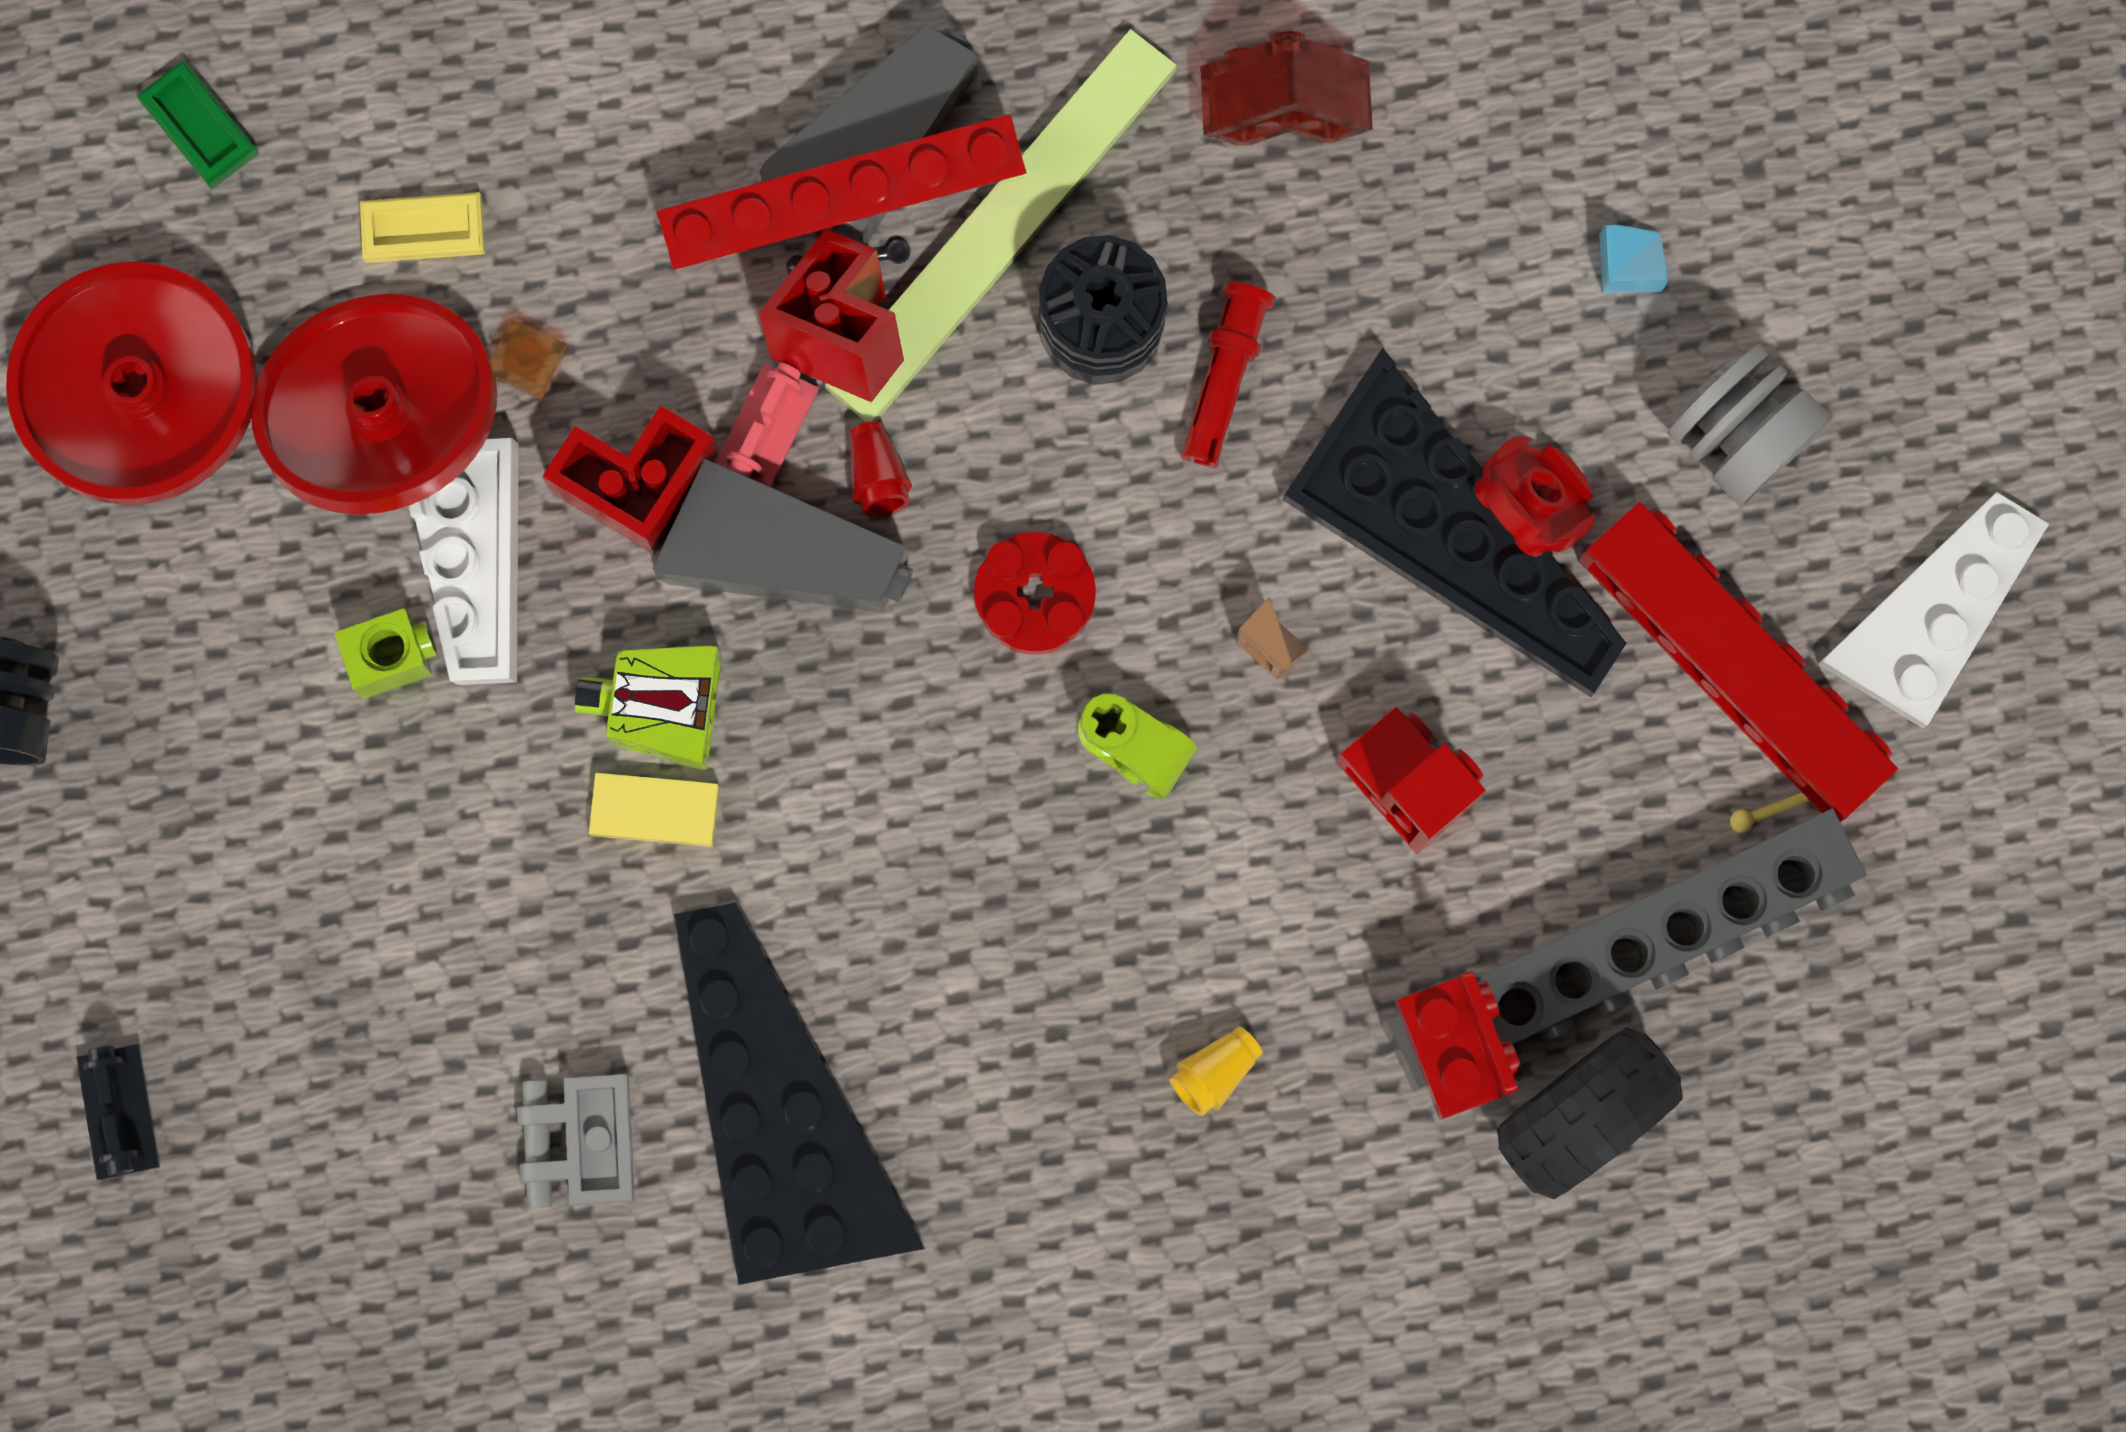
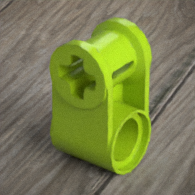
[1078,694,1198,800]

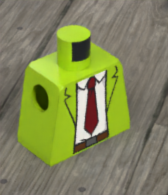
[575,646,722,771]

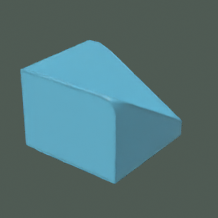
[1599,225,1668,293]

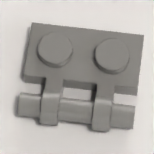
[517,1074,635,1208]

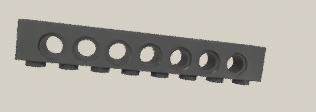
[1381,808,1867,1092]

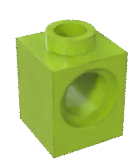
[334,608,438,699]

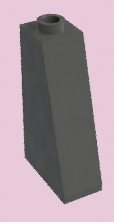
[760,24,978,245]
[653,459,913,613]

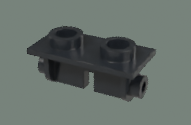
[76,1044,160,1180]

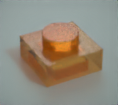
[490,319,568,401]

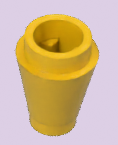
[1169,1026,1263,1116]

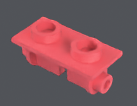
[715,363,819,487]

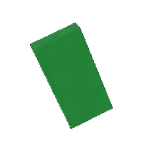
[136,60,259,190]

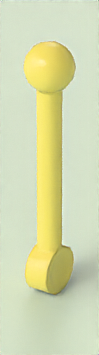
[1730,793,1809,833]

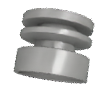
[1667,343,1833,507]

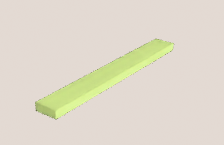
[825,29,1177,422]

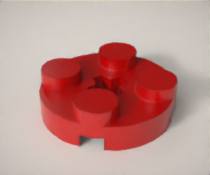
[1475,436,1595,557]
[974,532,1096,655]

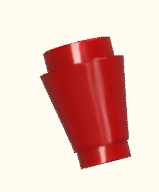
[849,421,912,517]

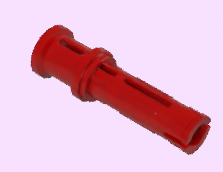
[1180,281,1276,468]

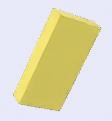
[360,192,485,263]
[588,773,720,847]

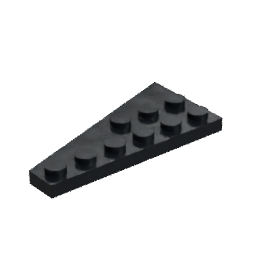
[1283,347,1627,698]
[674,903,925,1285]

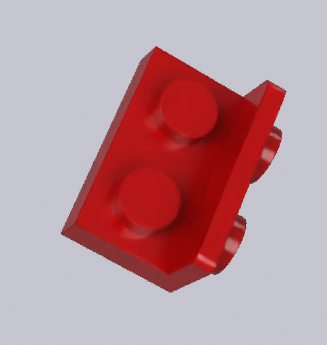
[1395,971,1522,1120]

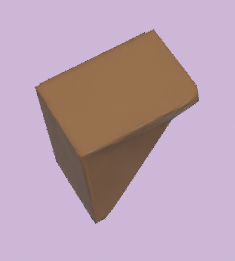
[1236,597,1308,680]

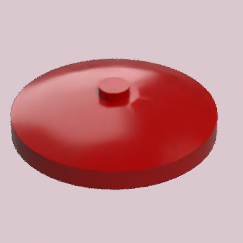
[6,262,257,505]
[251,294,498,515]

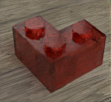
[1200,31,1373,146]

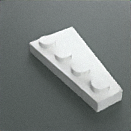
[409,438,519,685]
[1819,492,2049,728]

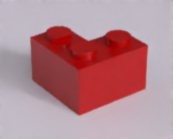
[759,229,904,403]
[542,405,719,555]
[1336,706,1486,855]

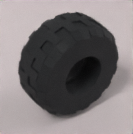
[1497,1027,1683,1200]

